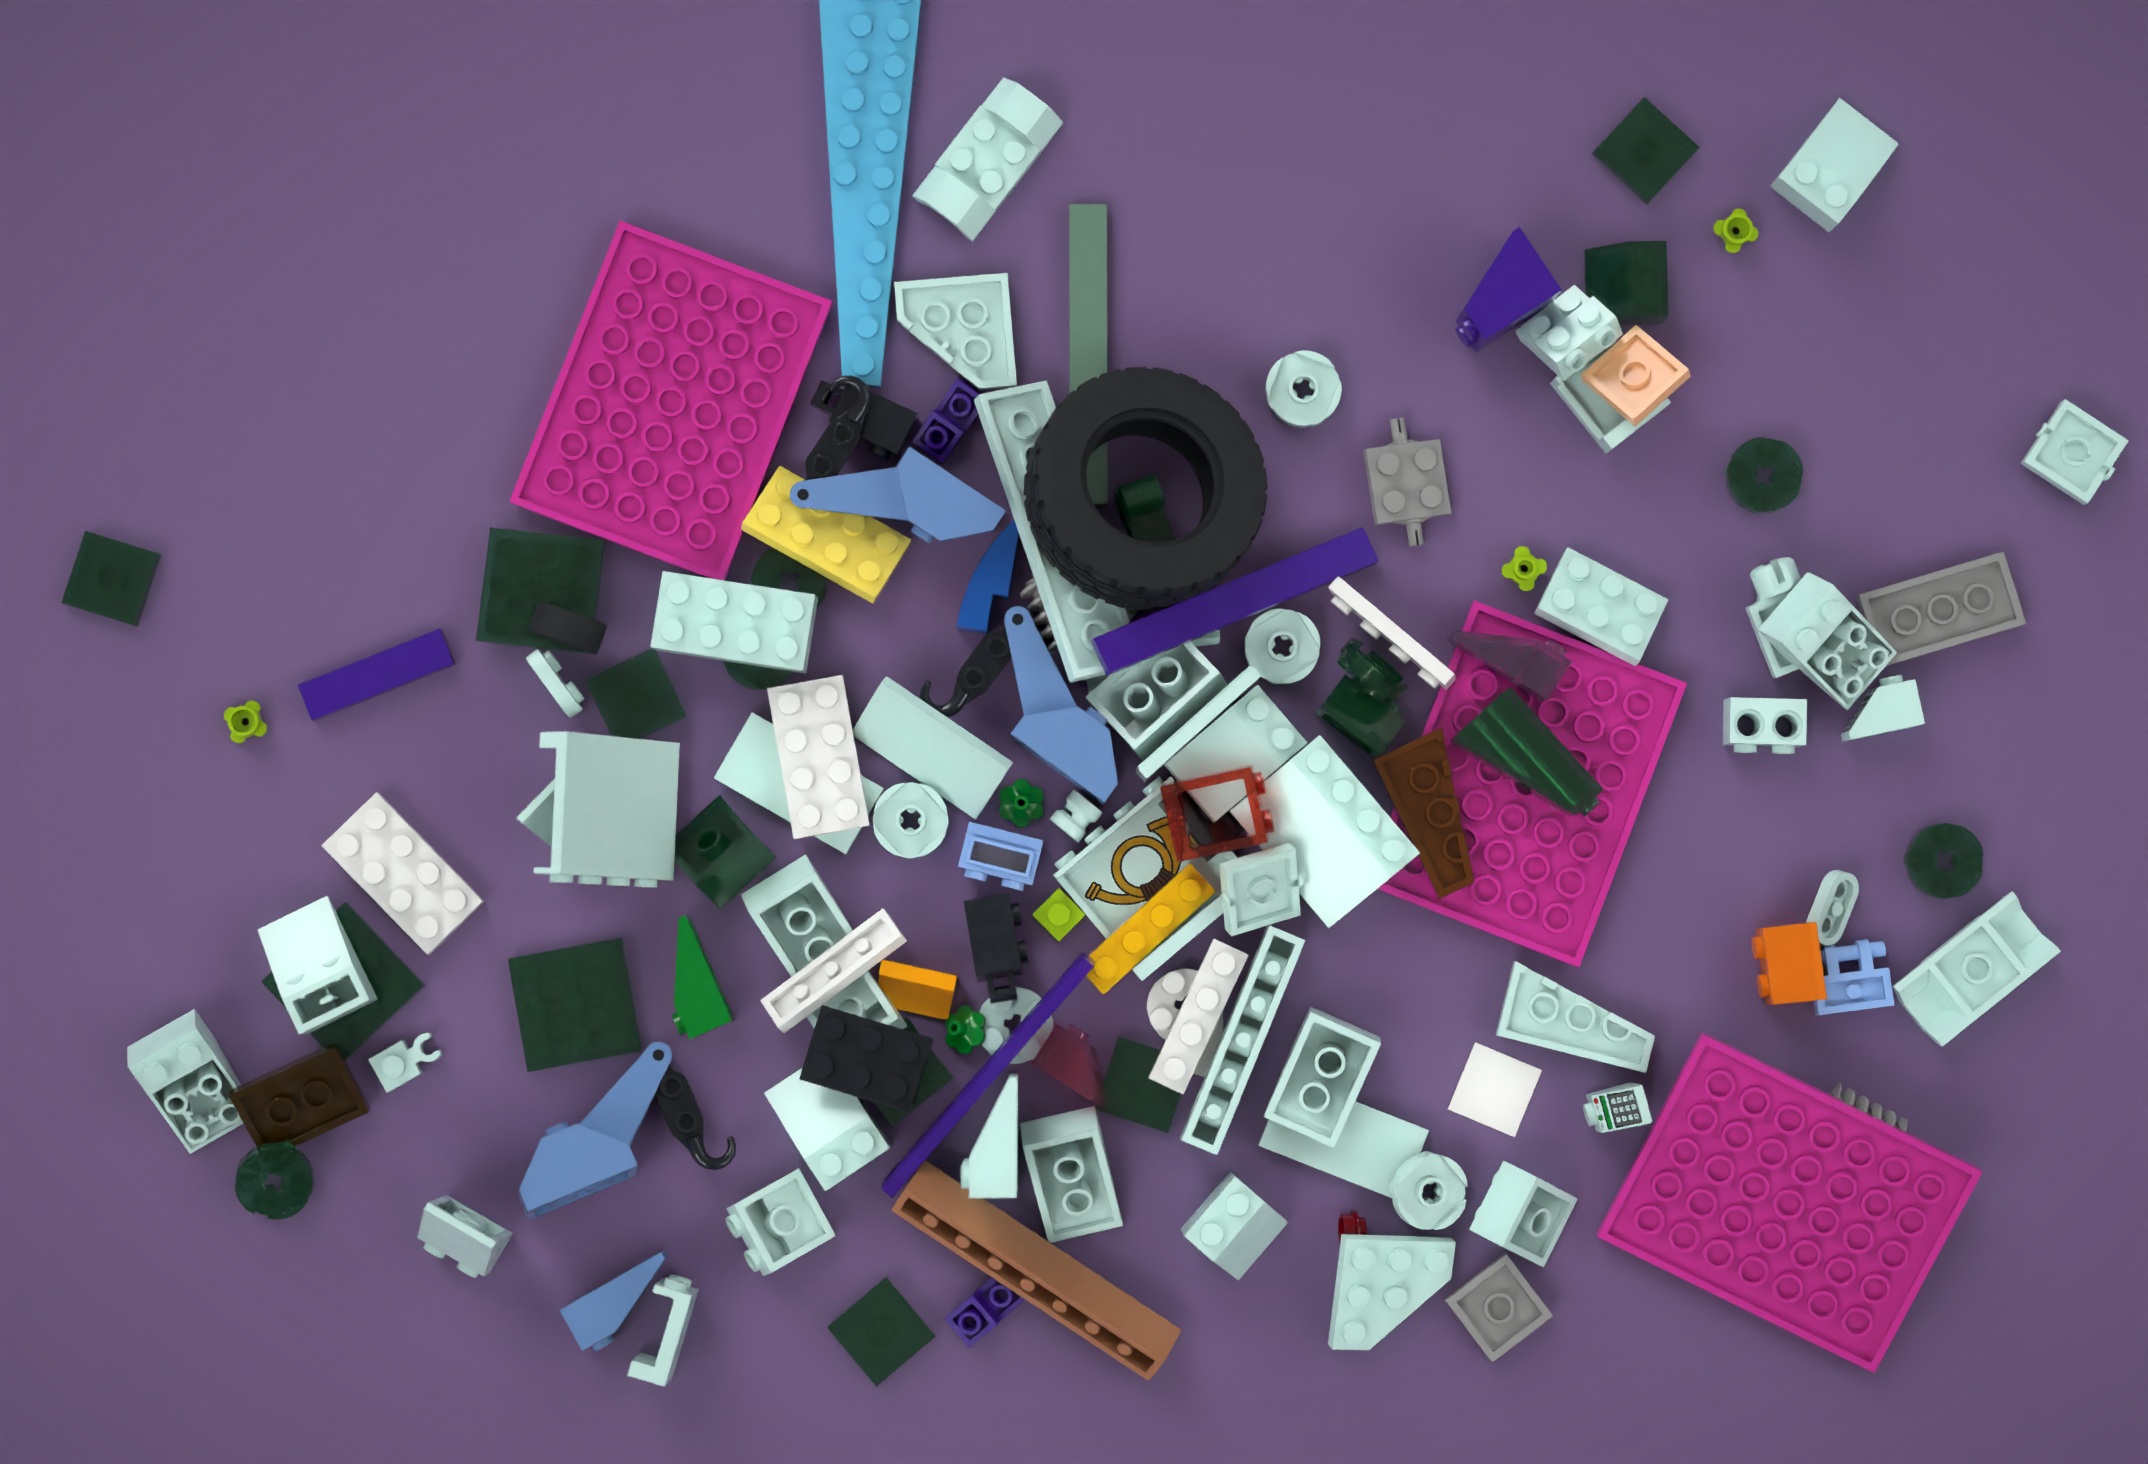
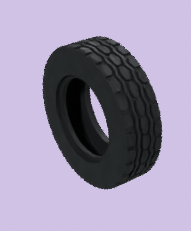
[1023,367,1268,610]

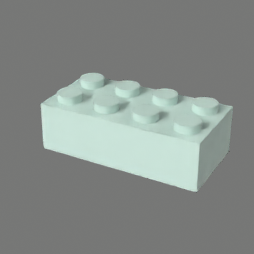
[650,571,818,674]

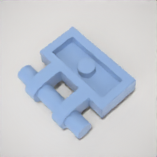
[1814,939,1894,1015]

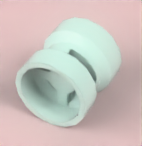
[1050,790,1102,843]

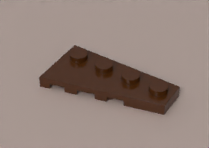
[1372,727,1474,899]

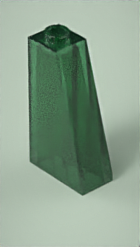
[1449,687,1604,817]

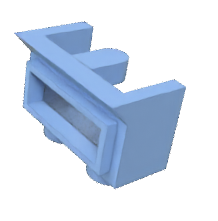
[958,822,1044,891]

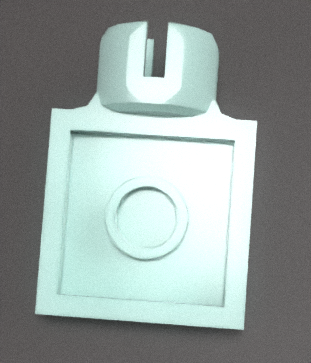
[1745,557,1801,678]

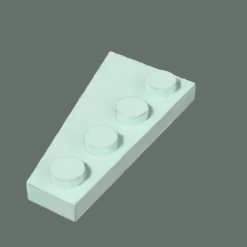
[1496,961,1655,1073]

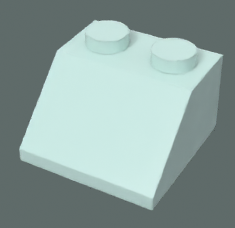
[1469,1160,1578,1267]

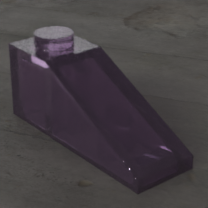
[1446,630,1572,702]

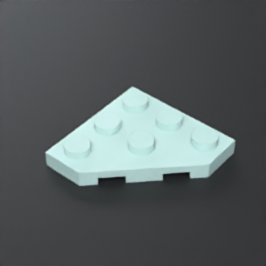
[894,273,1017,391]
[1328,1234,1456,1350]

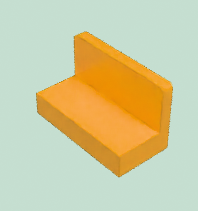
[878,959,958,1020]

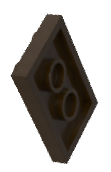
[228,1042,370,1160]

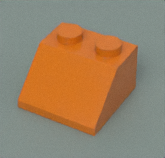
[1751,922,1827,1005]

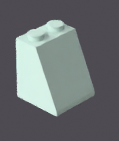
[1180,1171,1288,1280]

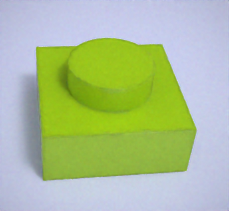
[1032,888,1086,942]

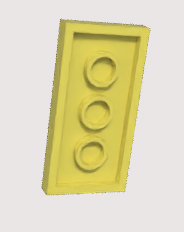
[741,465,911,604]

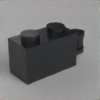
[810,380,918,461]
[963,893,1029,1004]

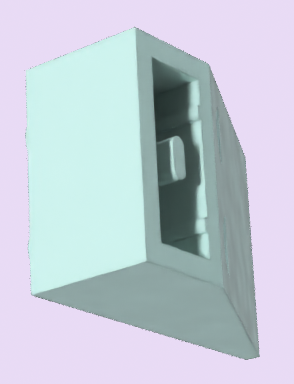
[1758,572,1897,710]
[258,896,378,1035]
[127,1009,244,1154]

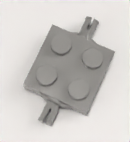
[1363,418,1451,547]

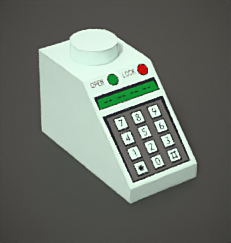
[1841,675,1925,742]
[1583,1082,1653,1133]

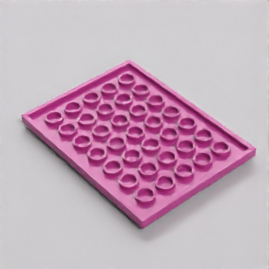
[509,221,833,581]
[1377,600,1687,968]
[1596,1032,1983,1373]

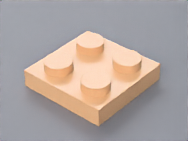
[1581,325,1691,427]

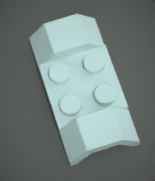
[912,77,1063,242]
[1892,891,2061,1047]

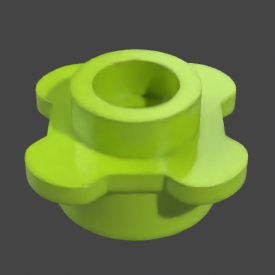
[1713,209,1758,253]
[1501,546,1547,591]
[224,700,267,744]

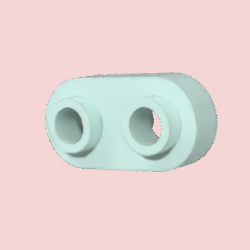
[526,649,585,719]
[1806,870,1859,946]

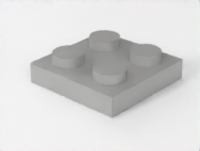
[1444,1253,1553,1363]

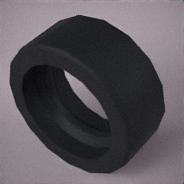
[528,602,607,654]

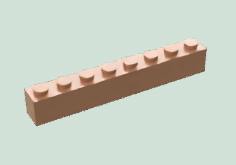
[891,1160,1181,1381]

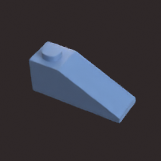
[559,1249,668,1352]

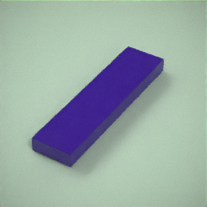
[298,629,456,721]

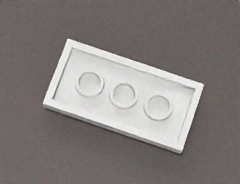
[767,675,870,839]
[321,792,485,955]

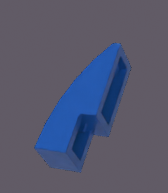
[956,520,1019,635]

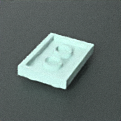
[1534,547,1669,666]

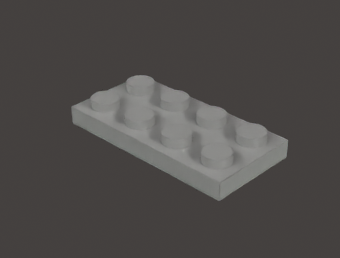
[1856,551,2026,666]

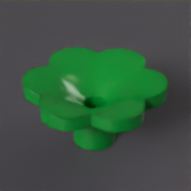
[999,779,1044,828]
[945,1005,986,1054]

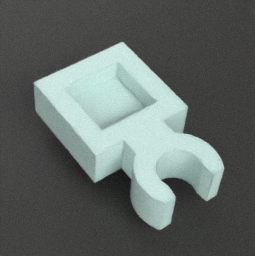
[368,1033,443,1093]

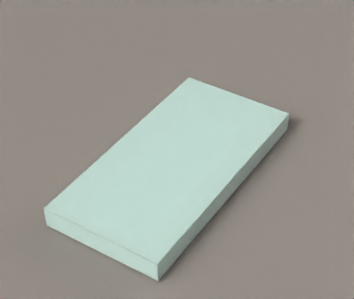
[1136,665,1262,782]
[853,676,1013,820]
[714,712,884,854]
[1258,1101,1429,1198]

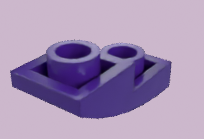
[912,377,982,463]
[944,1277,1025,1348]

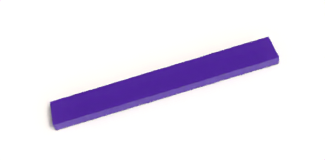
[1091,527,1379,676]
[882,952,1094,1198]

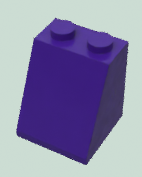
[1455,226,1562,353]

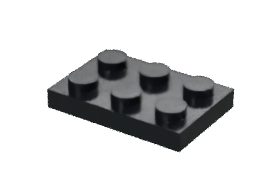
[799,1005,934,1113]

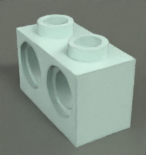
[1723,697,1807,754]

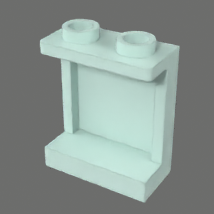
[1550,341,1671,454]
[627,1274,699,1387]

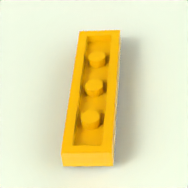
[1085,863,1216,995]

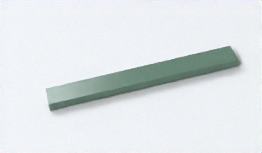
[1069,204,1108,506]

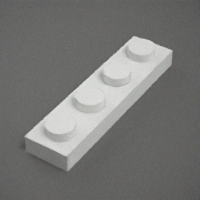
[1328,576,1456,690]
[760,908,907,1033]
[1148,939,1249,1095]

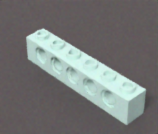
[1180,925,1305,1155]

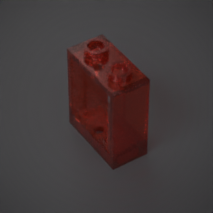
[1160,764,1275,862]

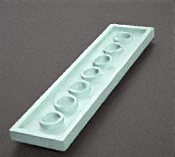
[974,380,1143,683]

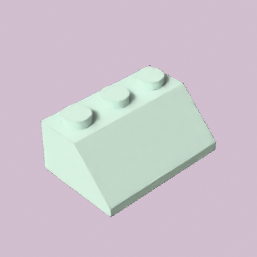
[1086,641,1228,761]

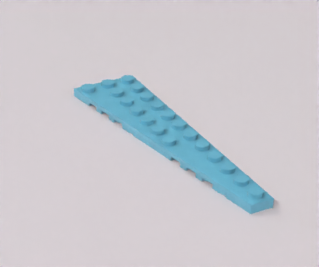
[819,0,922,388]

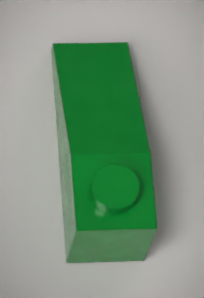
[672,915,735,1040]

